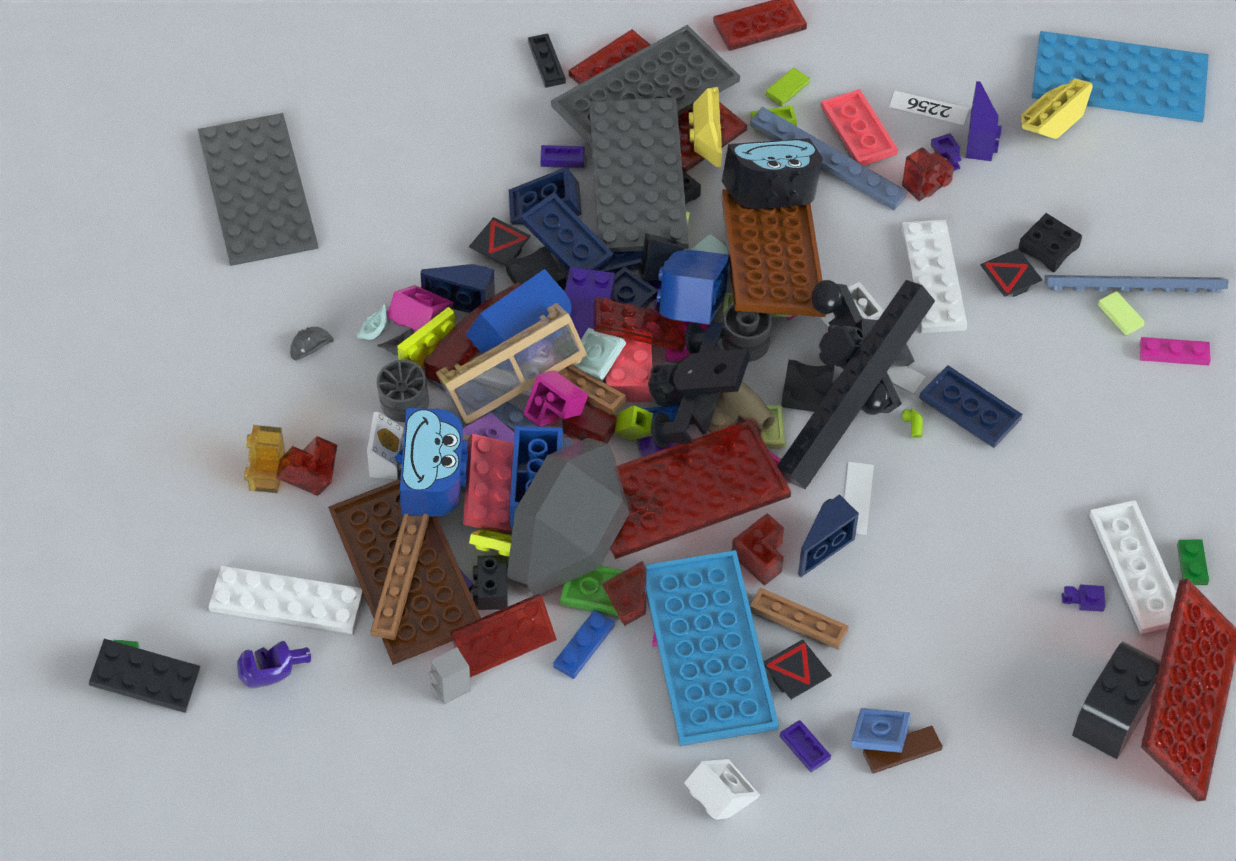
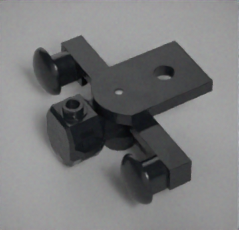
[811,280,915,415]
[648,323,751,448]

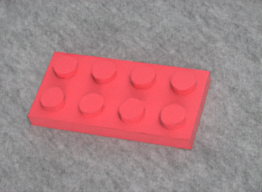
[821,89,898,166]
[463,434,514,534]

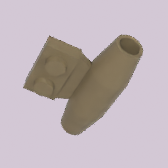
[708,381,775,440]

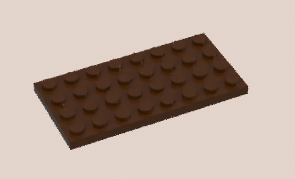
[328,479,485,665]

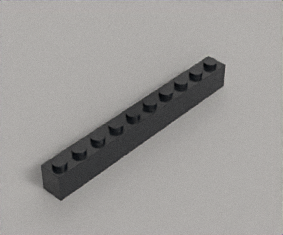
[776,280,935,489]

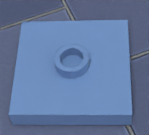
[851,708,911,753]

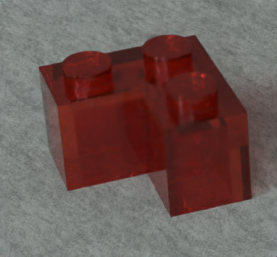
[902,147,954,201]
[276,436,337,496]
[731,513,784,586]

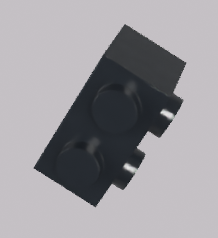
[473,555,508,610]

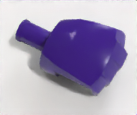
[237,641,311,688]

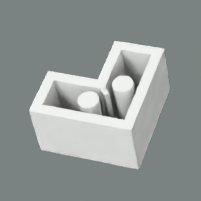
[820,282,884,327]

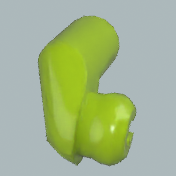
[902,408,923,438]

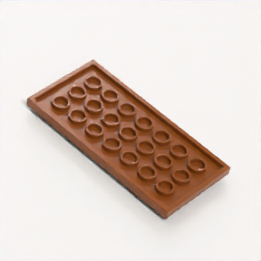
[721,189,826,317]

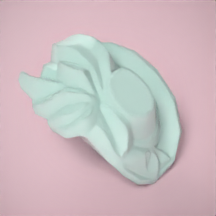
[357,303,390,340]

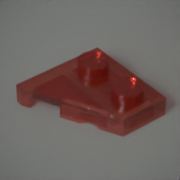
[602,561,647,626]

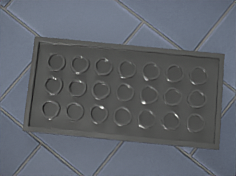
[551,25,740,148]
[589,97,689,252]
[198,113,318,266]

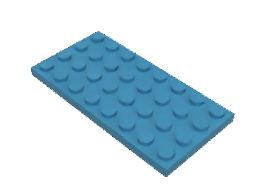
[1032,31,1209,122]
[640,550,779,746]

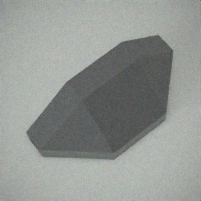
[507,438,630,597]

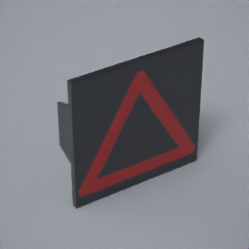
[469,217,531,266]
[980,248,1043,297]
[764,639,832,700]

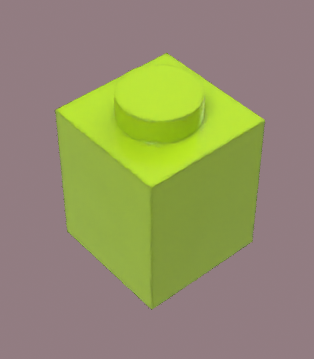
[615,405,653,442]

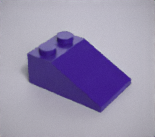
[966,81,1002,161]
[559,267,615,340]

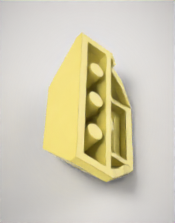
[1020,78,1093,139]
[689,87,722,167]

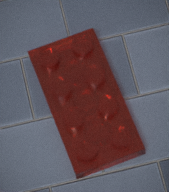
[713,0,807,51]
[593,297,685,351]
[450,594,557,677]

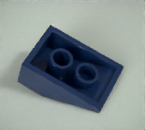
[509,167,582,225]
[420,264,495,316]
[798,494,859,577]

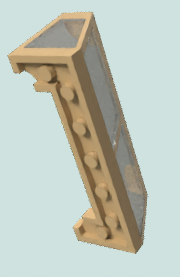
[436,303,587,425]

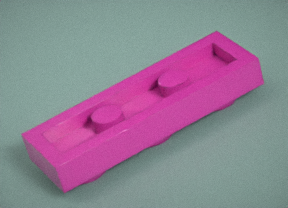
[1140,337,1211,366]

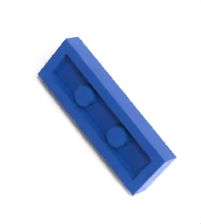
[553,610,615,679]

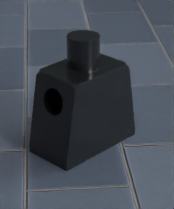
[639,233,684,281]

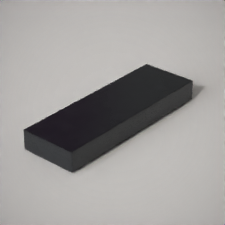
[528,33,566,88]

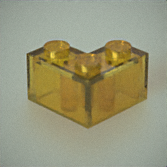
[244,425,286,493]

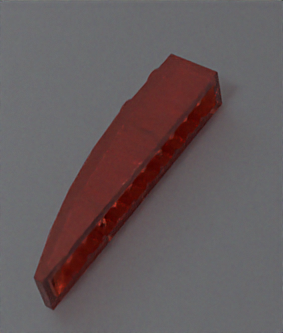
[423,282,521,384]

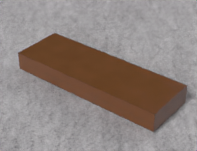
[863,726,943,774]

